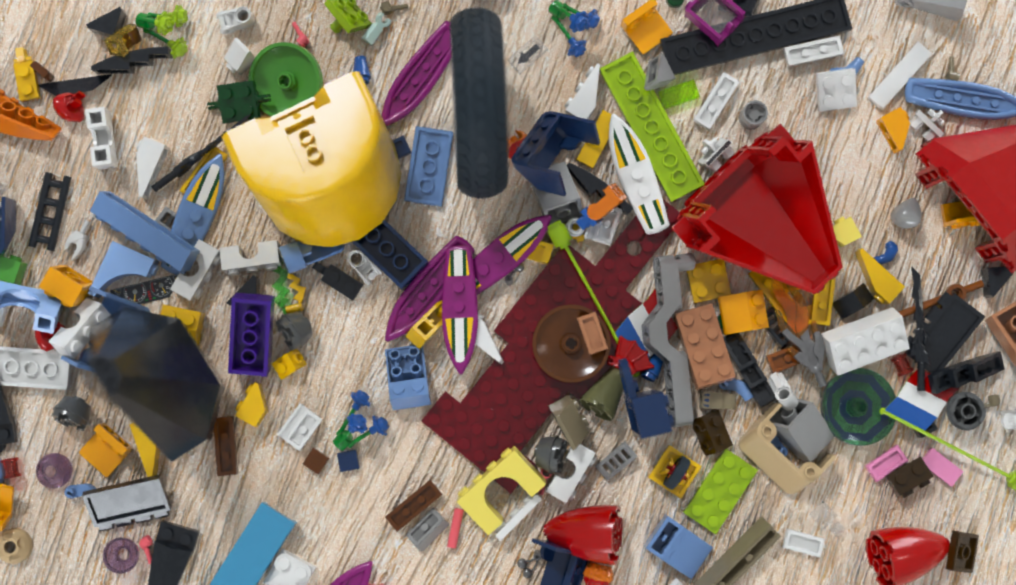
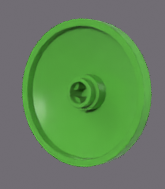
[249,42,323,117]

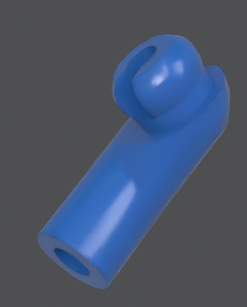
[874,241,898,265]

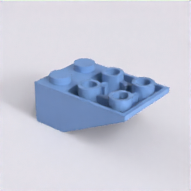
[385,345,431,410]
[643,514,713,580]

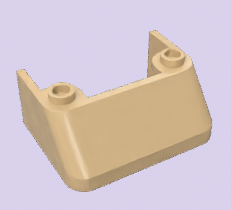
[738,403,837,494]

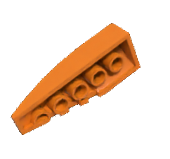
[0,89,62,141]

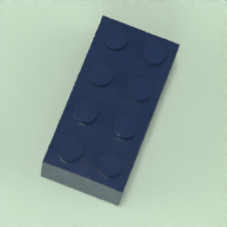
[352,220,429,290]

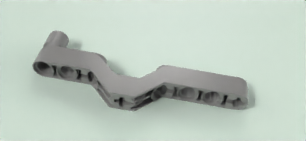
[641,253,696,428]

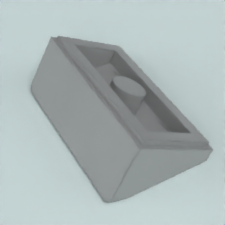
[406,508,449,551]

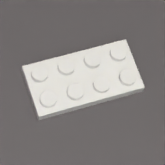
[0,346,72,390]

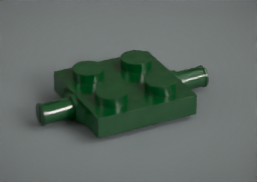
[207,80,271,124]

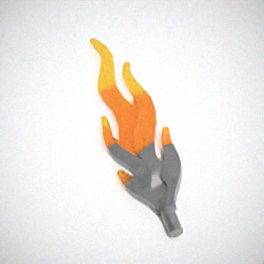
[771,279,827,388]

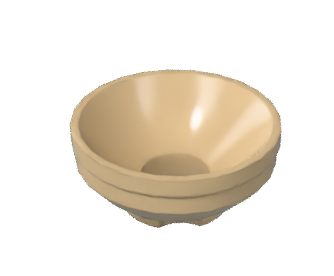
[0,528,33,564]

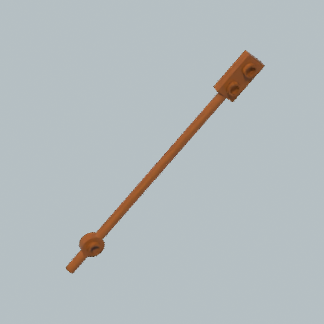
[765,280,984,374]

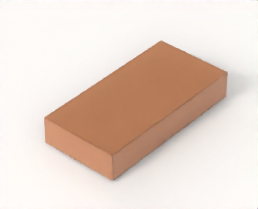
[577,312,608,355]

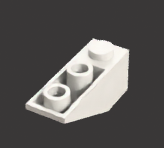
[564,63,600,119]

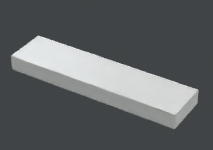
[867,41,932,110]

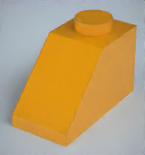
[876,107,910,154]

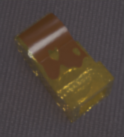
[104,24,142,57]

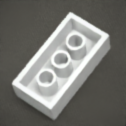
[821,307,910,376]

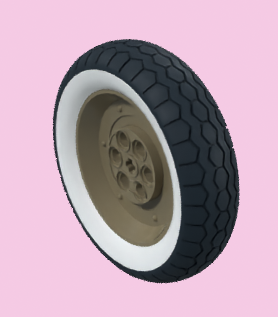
[450,7,508,198]

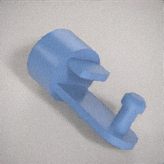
[278,241,345,274]

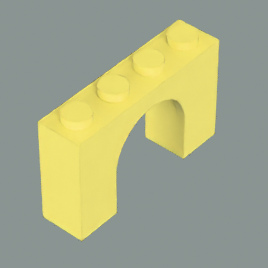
[457,446,546,536]

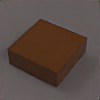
[30,61,54,82]
[302,448,330,474]

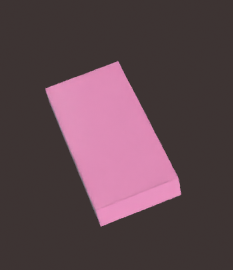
[865,445,908,482]
[922,448,964,487]

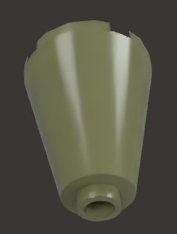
[579,367,623,421]

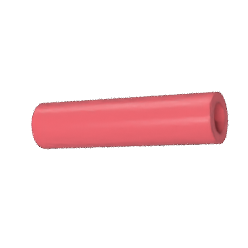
[447,508,464,548]

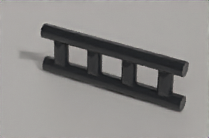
[28,172,72,252]

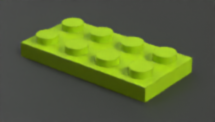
[683,449,758,534]

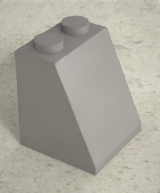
[531,161,582,225]
[770,399,835,462]

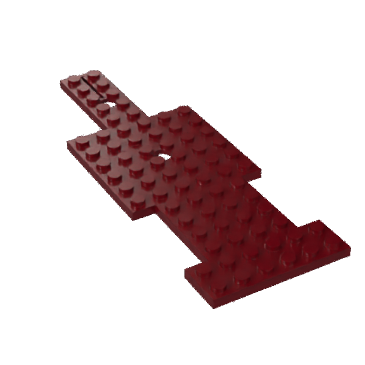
[421,199,680,494]

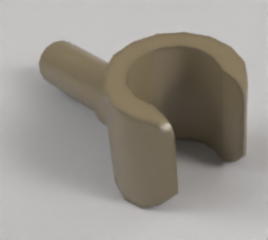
[380,1,408,15]
[946,56,960,81]
[984,394,1000,408]

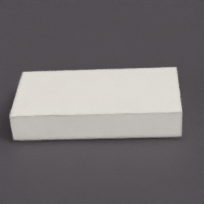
[782,528,825,558]

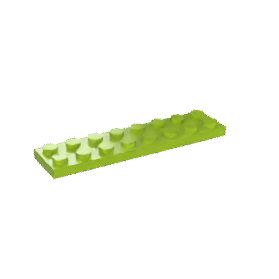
[599,51,705,203]

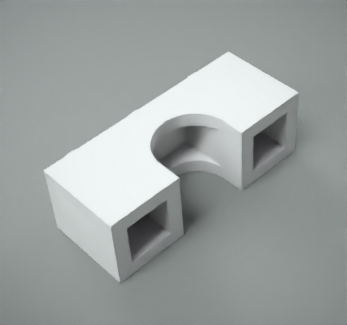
[85,107,118,170]
[170,239,221,302]
[219,240,282,276]
[49,298,111,359]
[546,444,596,503]

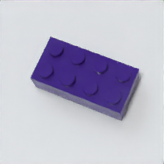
[228,292,275,377]

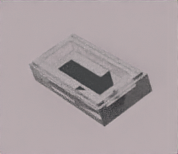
[507,35,548,74]

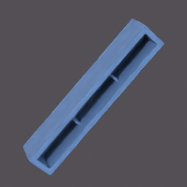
[90,191,200,272]

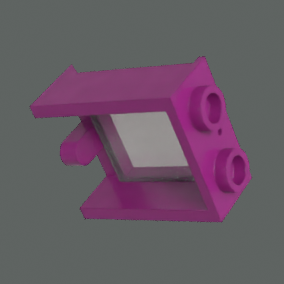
[684,0,746,47]

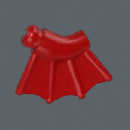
[607,335,654,375]

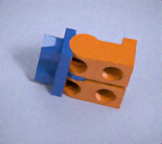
[576,183,628,230]

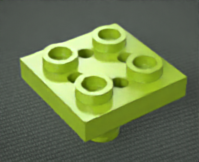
[324,0,372,34]

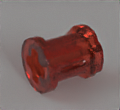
[890,353,914,377]
[0,457,22,479]

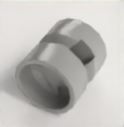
[738,100,768,130]

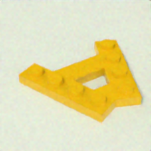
[747,271,836,334]

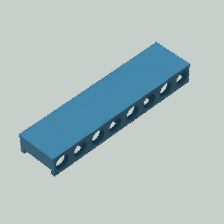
[209,502,297,585]

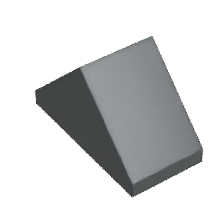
[644,53,676,91]

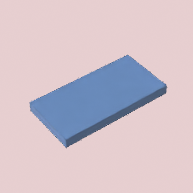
[404,126,454,207]

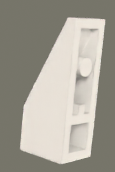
[136,136,170,200]
[475,312,504,365]

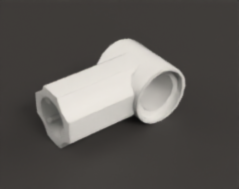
[767,372,798,411]

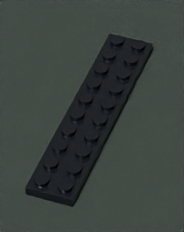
[660,0,853,75]

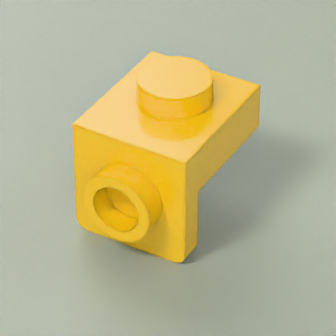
[272,349,307,380]

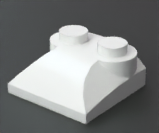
[263,548,316,585]

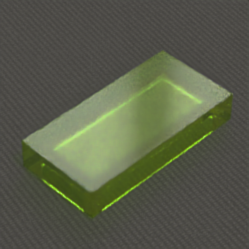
[658,79,700,110]

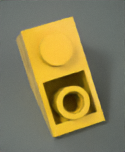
[235,382,268,427]

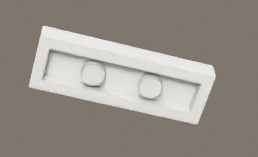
[783,35,844,68]
[693,72,740,130]
[495,493,542,541]

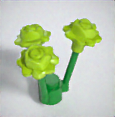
[135,5,188,59]

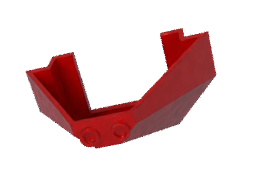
[671,123,843,294]
[915,125,1016,273]

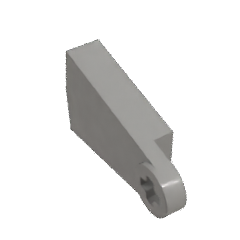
[894,0,967,21]

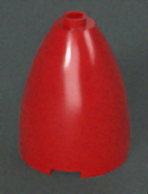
[543,505,623,565]
[866,527,950,585]

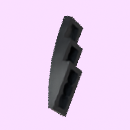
[91,46,172,74]
[567,162,633,216]
[723,333,777,409]
[927,351,1005,394]

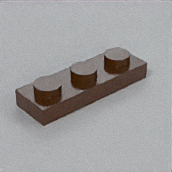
[214,416,238,476]
[385,479,443,532]

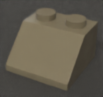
[548,395,589,450]

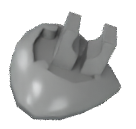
[890,198,923,229]

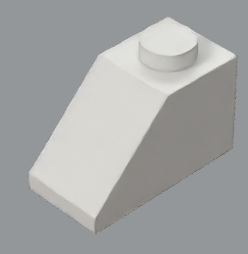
[224,37,255,76]

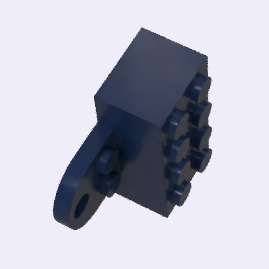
[618,358,674,439]

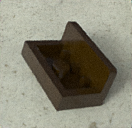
[692,409,733,456]
[886,456,934,498]

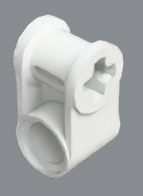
[216,6,255,34]
[347,250,383,286]

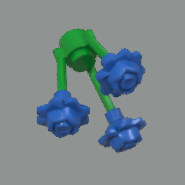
[548,0,600,57]
[333,390,389,451]

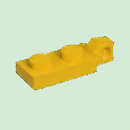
[13,47,41,102]

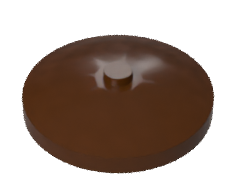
[532,305,610,383]

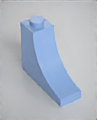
[88,241,159,298]

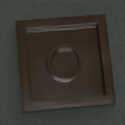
[946,530,979,573]

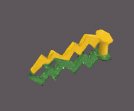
[272,262,306,314]

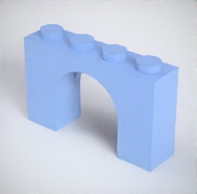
[0,281,64,334]

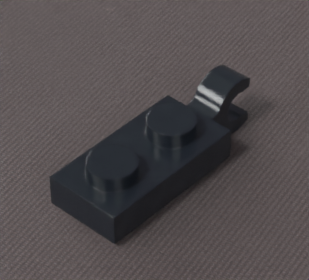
[312,262,364,301]

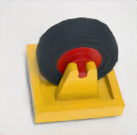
[648,445,702,499]

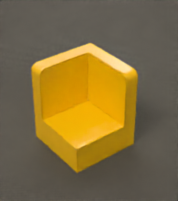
[527,241,554,265]

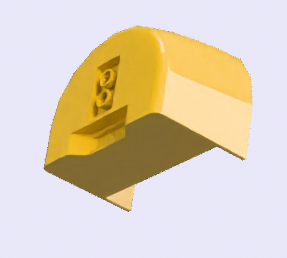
[222,71,402,247]

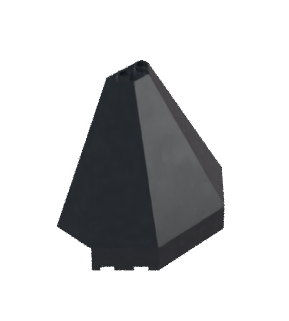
[87,307,225,462]

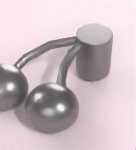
[505,263,525,286]
[517,550,541,578]

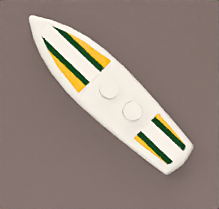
[609,114,669,234]

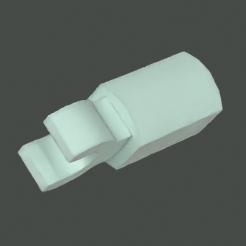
[361,12,391,46]

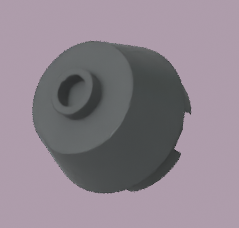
[276,312,312,350]
[947,392,986,430]
[51,396,91,431]
[534,435,567,474]

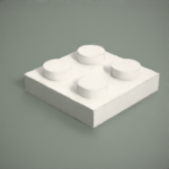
[816,68,857,112]

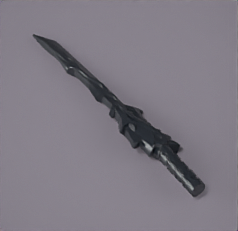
[151,114,251,192]
[910,267,931,391]

